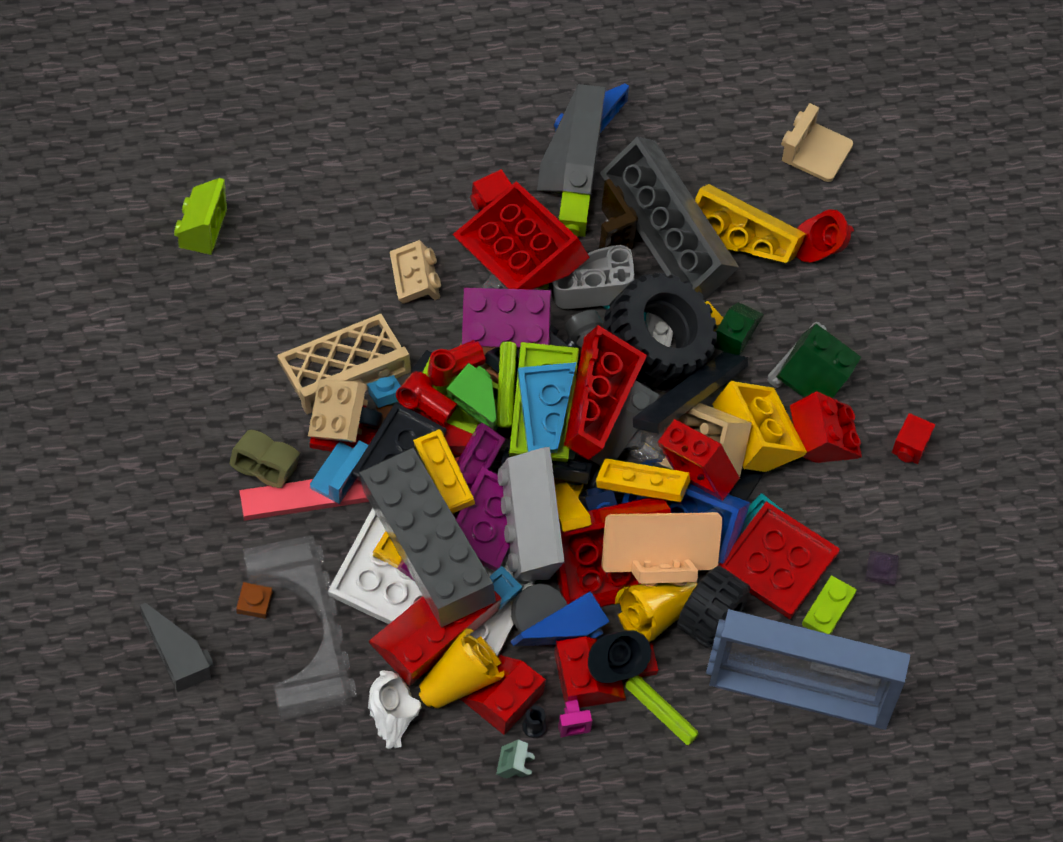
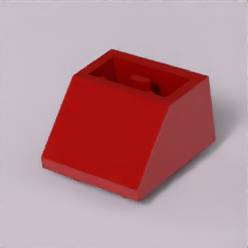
[790,391,862,463]

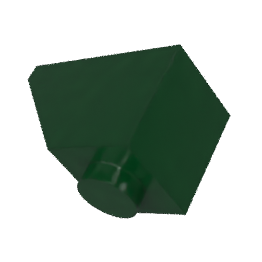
[714,302,764,355]

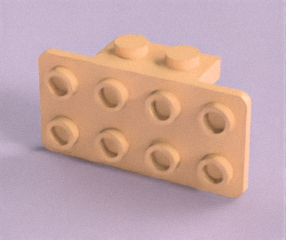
[601,512,722,586]

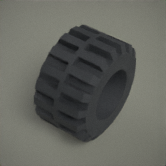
[678,565,750,648]

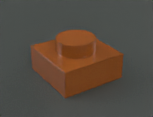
[236,582,273,619]

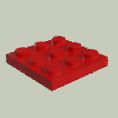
[718,501,840,619]

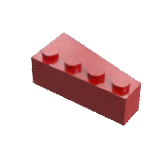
[564,325,647,460]

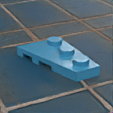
[517,362,576,453]

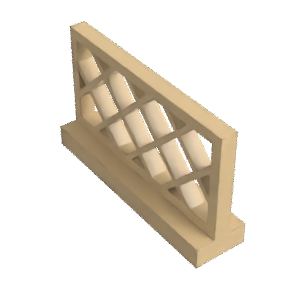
[277,314,411,415]

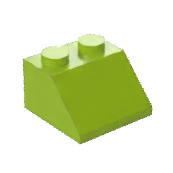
[174,178,227,255]

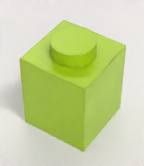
[559,191,590,237]

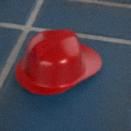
[796,209,854,263]

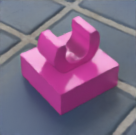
[558,700,592,737]

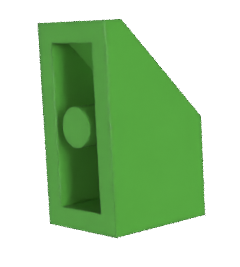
[447,363,497,431]

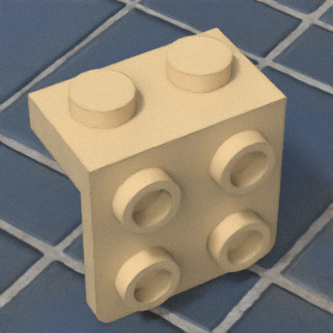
[781,103,853,182]

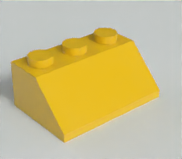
[712,381,807,472]

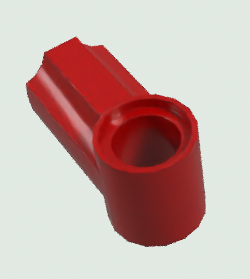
[427,340,486,387]
[396,371,458,425]

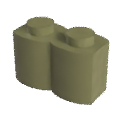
[229,430,300,488]

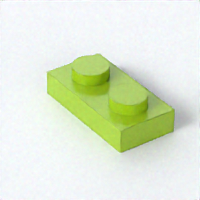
[802,575,857,635]

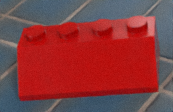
[369,592,502,686]

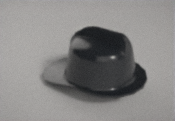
[588,630,651,683]

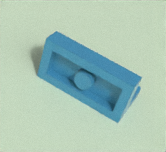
[310,440,368,504]

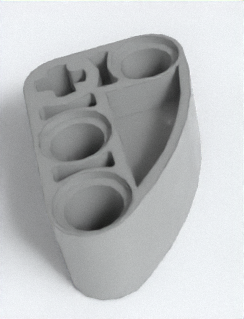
[552,245,635,309]

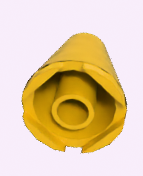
[615,582,698,642]
[419,629,505,709]

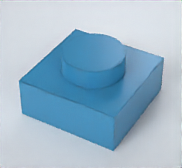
[367,375,401,408]
[490,566,522,609]

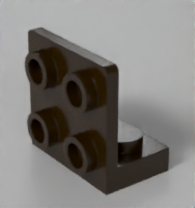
[599,179,638,250]

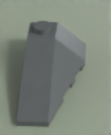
[537,84,606,197]

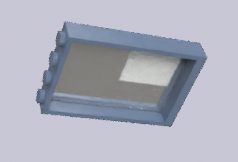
[706,609,910,730]

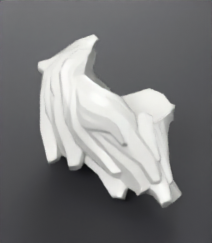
[368,670,421,749]

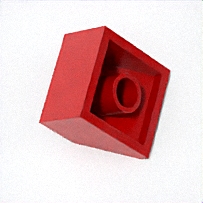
[554,636,626,708]
[460,655,546,735]

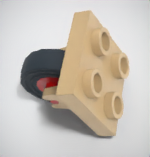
[308,379,383,442]

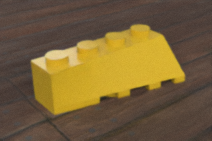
[695,184,806,263]

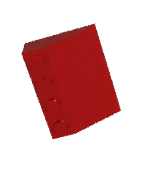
[452,181,590,290]
[556,497,671,607]

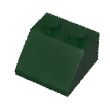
[776,323,861,398]

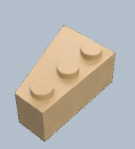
[664,403,752,477]

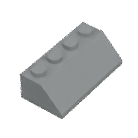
[498,447,564,581]

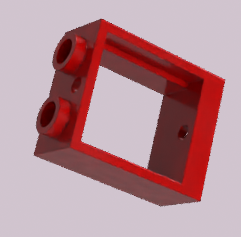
[657,419,740,501]

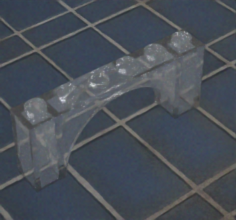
[243,535,357,723]

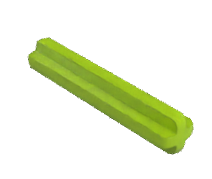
[497,342,517,428]
[626,675,698,745]

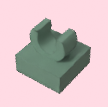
[496,739,535,778]

